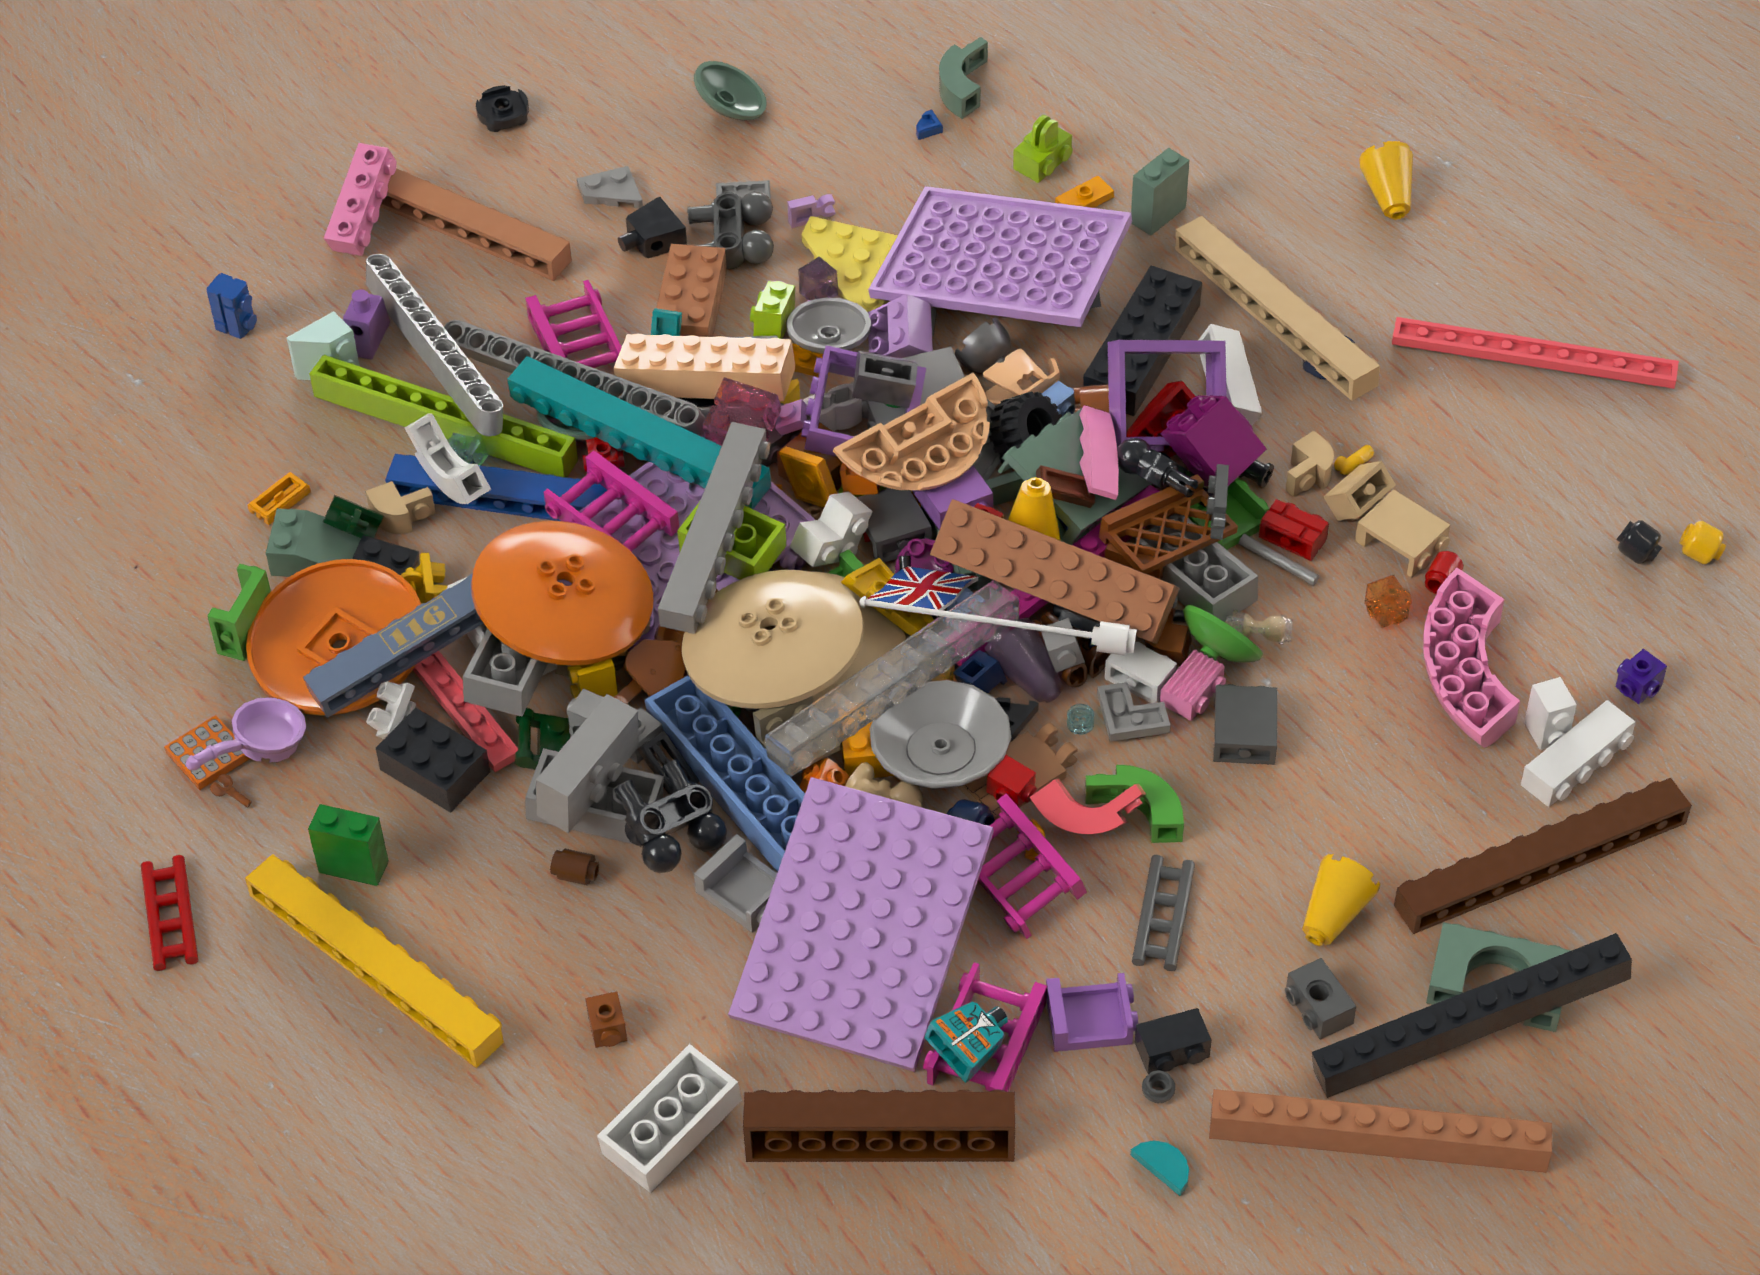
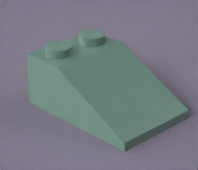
[266,508,361,577]

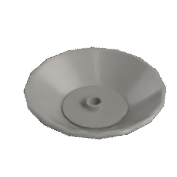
[869,680,1012,789]

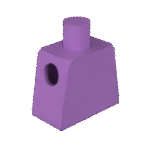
[343,290,390,360]

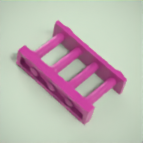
[525,280,623,368]
[544,450,680,552]
[978,793,1087,939]
[923,962,1047,1092]

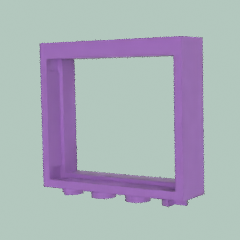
[1108,340,1227,452]
[801,345,926,456]

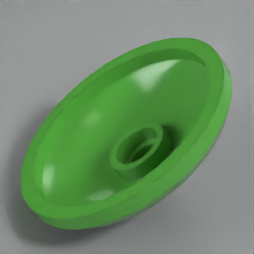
[1183,605,1263,662]

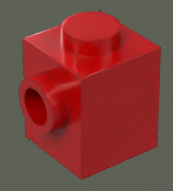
[986,754,1037,808]

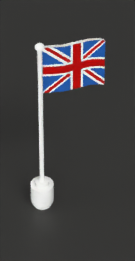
[859,567,1137,656]

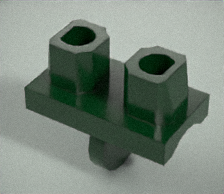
[323,494,384,538]

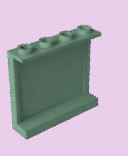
[998,408,1152,545]

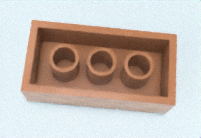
[656,244,727,337]

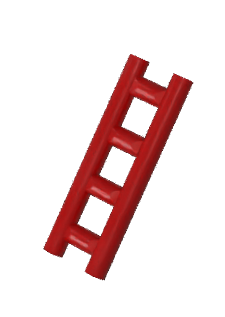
[141,855,198,971]

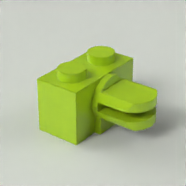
[1013,115,1073,183]

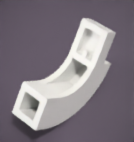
[405,413,491,504]

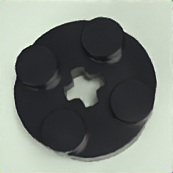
[476,85,529,132]

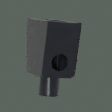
[618,197,687,258]

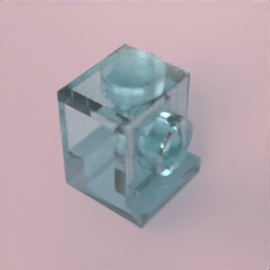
[447,433,488,466]

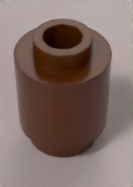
[550,848,599,886]

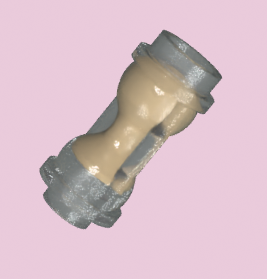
[1226,610,1293,645]

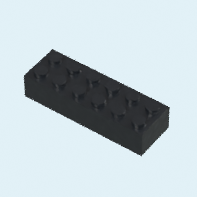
[1083,265,1202,416]

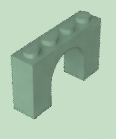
[1426,922,1572,1032]

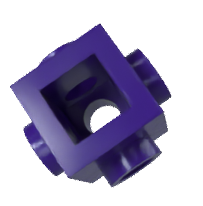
[1615,648,1667,704]

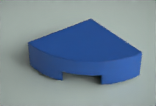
[916,109,943,140]

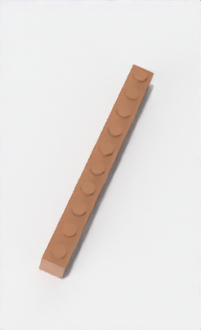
[1209,1089,1552,1173]

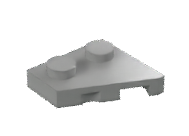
[577,166,643,208]

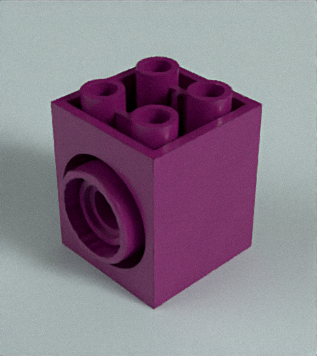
[1161,395,1267,486]

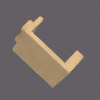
[1355,489,1450,578]

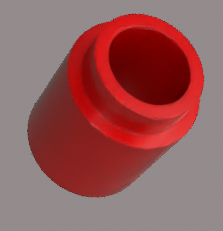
[1425,551,1464,594]

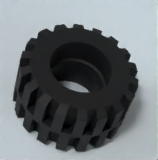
[989,392,1062,468]

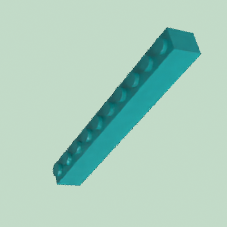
[507,356,771,509]

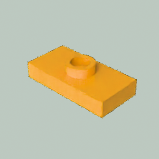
[1055,176,1114,208]

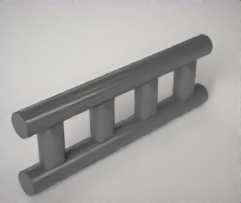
[1132,855,1195,971]

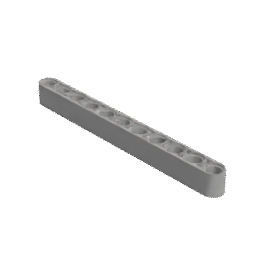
[366,254,503,436]
[444,320,708,436]

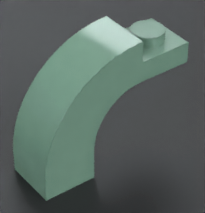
[939,37,988,119]

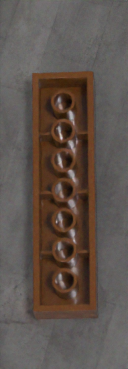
[743,1089,1015,1162]

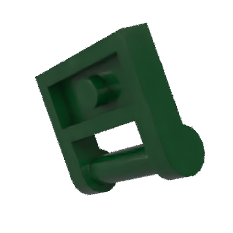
[515,708,570,770]

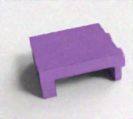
[1046,973,1139,1052]

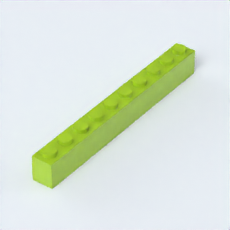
[309,355,578,478]

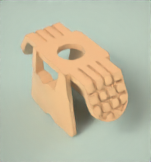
[983,349,1060,406]

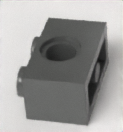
[1285,958,1356,1040]

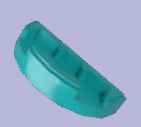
[1130,1140,1189,1196]

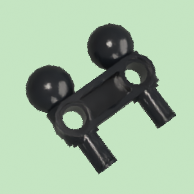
[1117,438,1213,508]
[614,759,727,873]

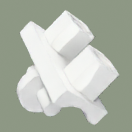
[366,681,416,739]

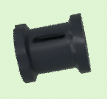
[1238,460,1274,488]

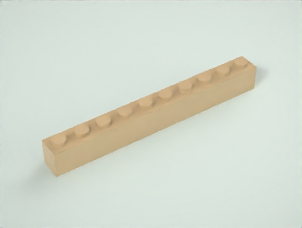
[1175,216,1380,401]

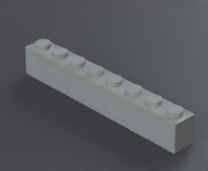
[658,422,770,634]

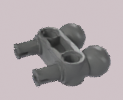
[687,191,774,269]

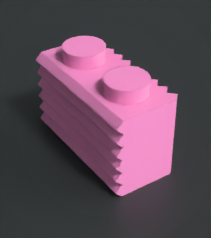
[1160,649,1226,721]

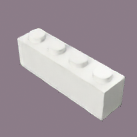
[1199,324,1262,426]
[1521,700,1636,807]

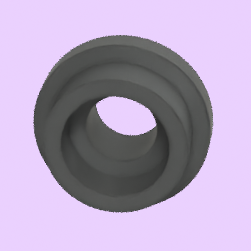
[1142,1070,1175,1103]

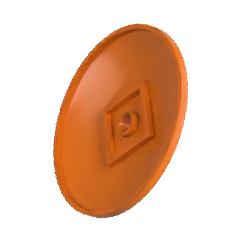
[471,521,654,666]
[246,559,421,715]

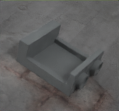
[857,488,932,562]
[1213,684,1277,765]

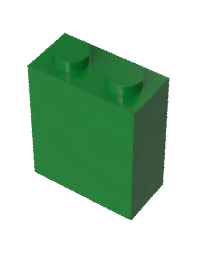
[308,804,389,886]

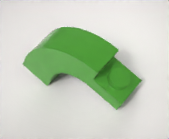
[1085,765,1184,843]

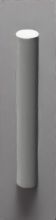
[1239,534,1319,586]

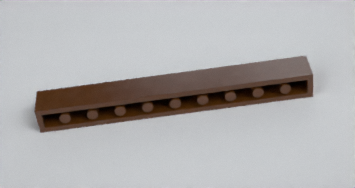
[1394,778,1692,934]

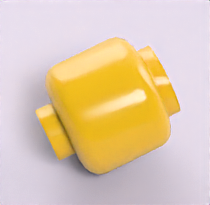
[1679,521,1726,564]

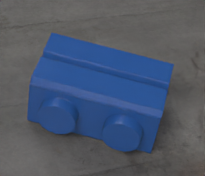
[206,273,257,339]

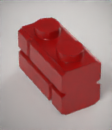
[1259,499,1329,561]

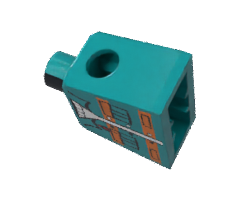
[924,1002,1008,1083]

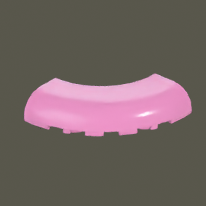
[1423,568,1520,748]

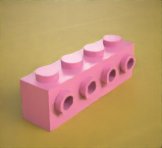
[324,143,396,256]

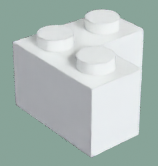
[790,492,873,567]

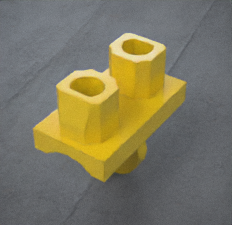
[400,552,447,604]

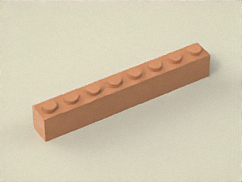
[380,168,572,281]

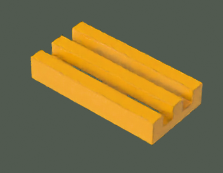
[247,472,311,526]

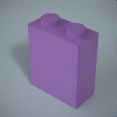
[911,465,994,530]

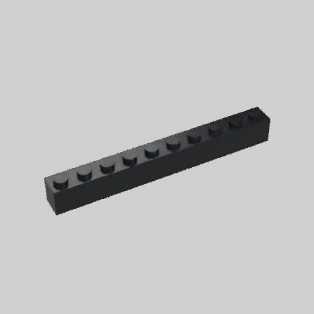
[1312,933,1632,1098]

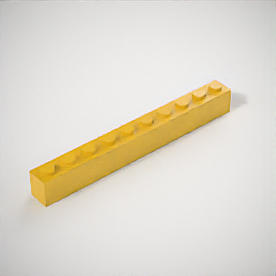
[245,854,504,1068]

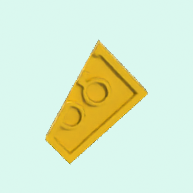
[841,558,938,640]

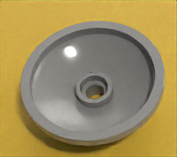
[787,298,871,354]

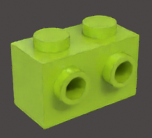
[750,281,795,339]

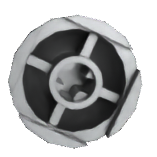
[955,318,1011,373]

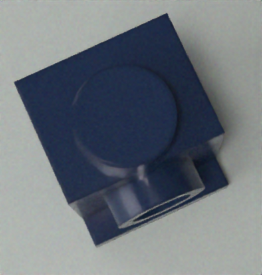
[953,650,1008,693]

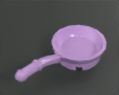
[186,698,306,770]

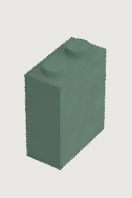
[1131,147,1190,236]

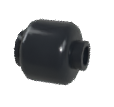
[1616,520,1663,564]

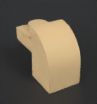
[1286,431,1334,497]
[365,481,436,534]

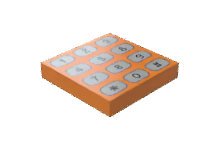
[164,715,251,790]

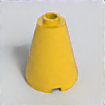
[1359,141,1413,220]
[1008,477,1061,541]
[1302,854,1381,946]

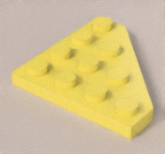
[802,216,898,312]

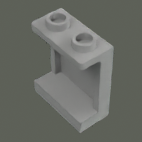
[694,834,777,932]

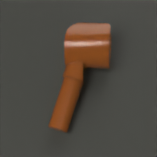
[210,774,252,808]

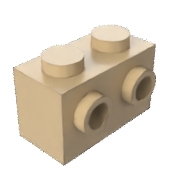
[1324,461,1396,521]

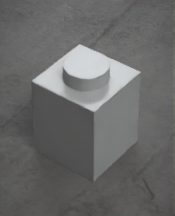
[1041,618,1085,672]

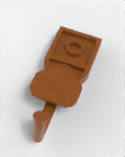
[614,589,718,705]

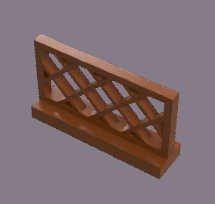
[1099,474,1238,574]

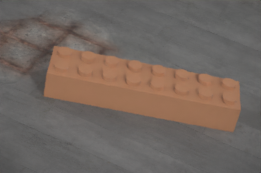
[930,499,1180,644]

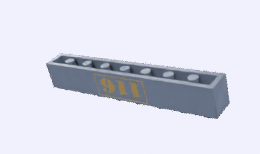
[303,573,483,718]

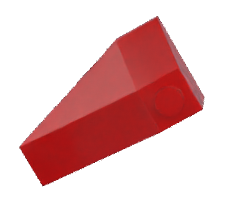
[1126,381,1196,457]

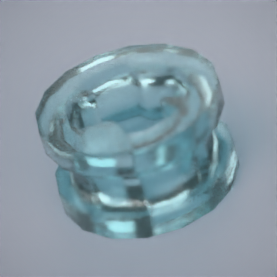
[1067,704,1094,735]

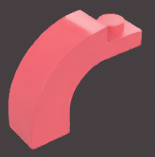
[1030,779,1146,834]

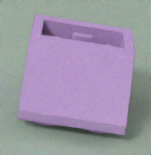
[868,294,933,358]

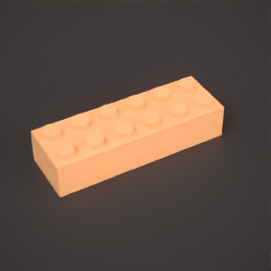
[614,334,795,401]

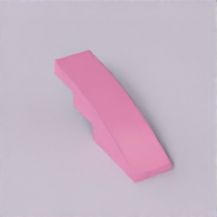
[1079,405,1119,500]

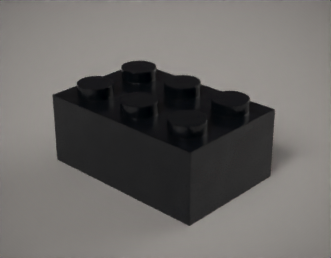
[376,708,490,813]

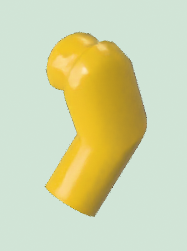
[1334,445,1374,475]

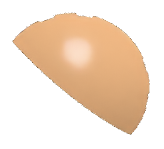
[833,372,990,491]

